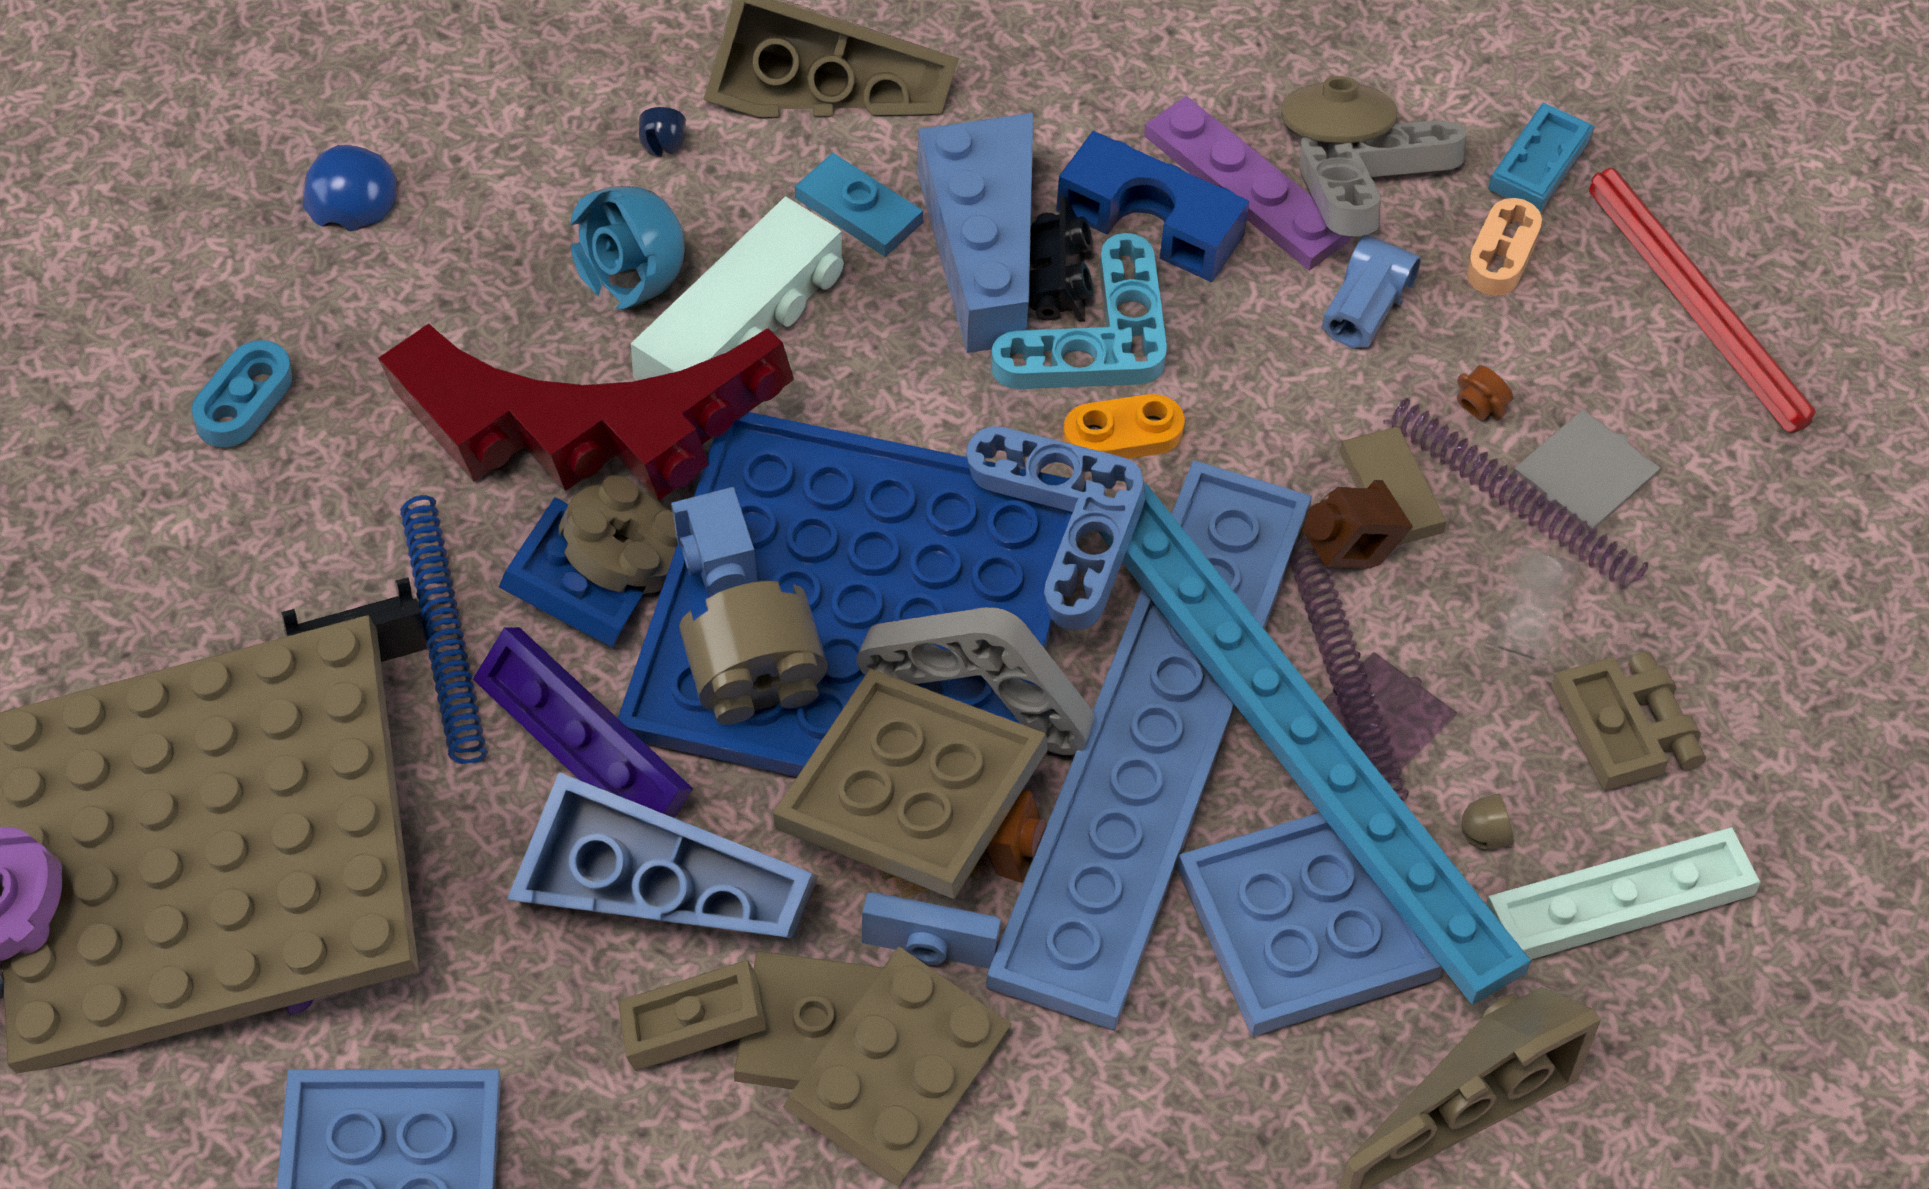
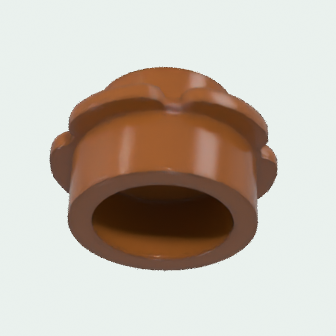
[1457,365,1513,421]

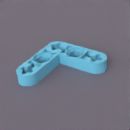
[991,233,1167,389]

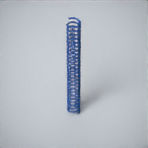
[400,495,488,764]

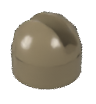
[1462,793,1514,850]

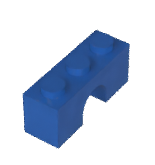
[1056,131,1250,282]

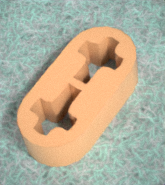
[1467,198,1542,296]

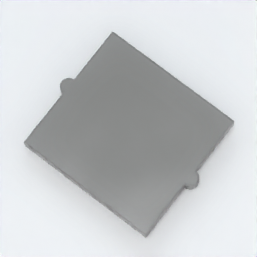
[1513,409,1661,532]

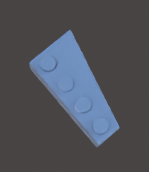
[917,113,1033,353]
[507,772,818,939]

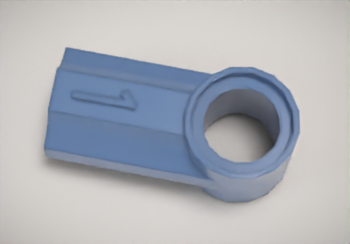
[1322,235,1421,349]

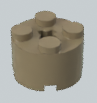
[679,581,828,725]

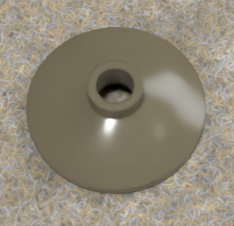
[1281,76,1397,143]

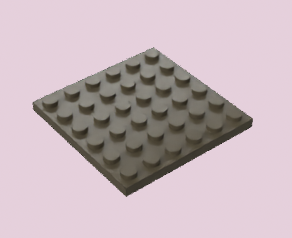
[0,615,419,1074]

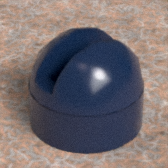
[639,107,686,157]

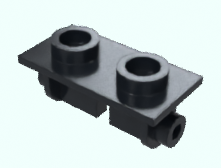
[1030,196,1093,322]

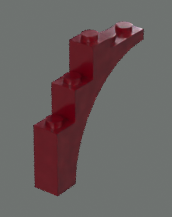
[378,323,794,501]

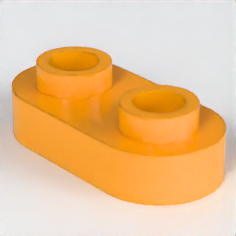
[1063,394,1185,459]

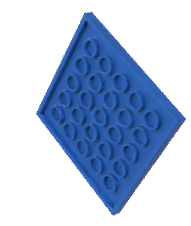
[618,412,1086,777]

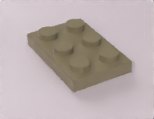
[783,946,1012,1187]

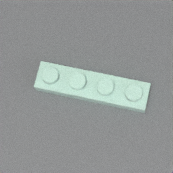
[1486,827,1760,960]

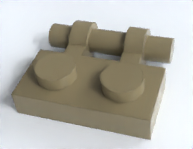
[1551,651,1706,791]

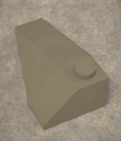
[703,0,959,117]
[1339,987,1601,1189]

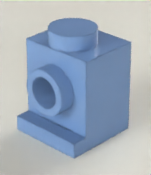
[671,487,758,596]

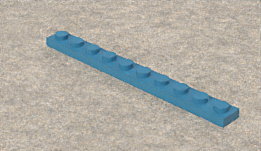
[1098,483,1531,1005]

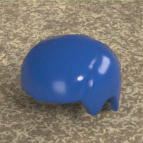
[302,145,397,231]

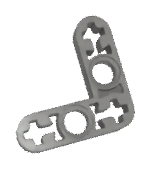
[1300,121,1466,236]
[857,607,1095,755]

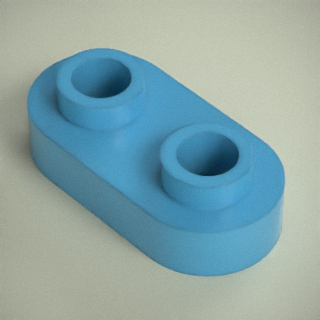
[192,340,293,447]

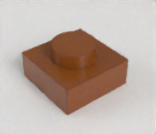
[987,789,1046,883]

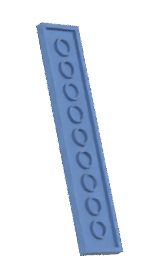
[986,460,1312,1031]

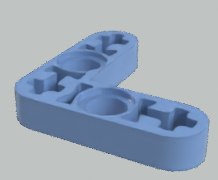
[966,426,1145,630]

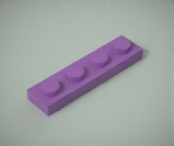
[1144,96,1351,271]

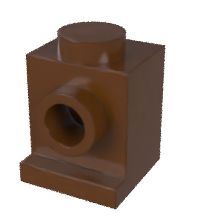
[1302,480,1413,568]

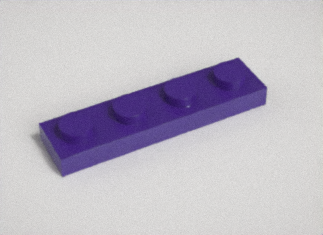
[473,627,693,818]

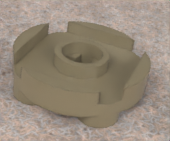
[559,475,678,594]

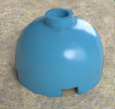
[570,186,685,310]

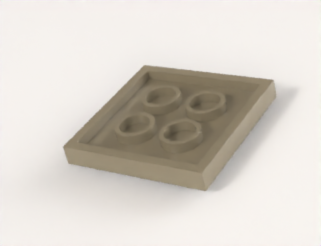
[773,668,1048,899]

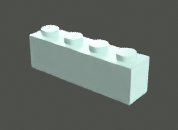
[631,196,844,380]

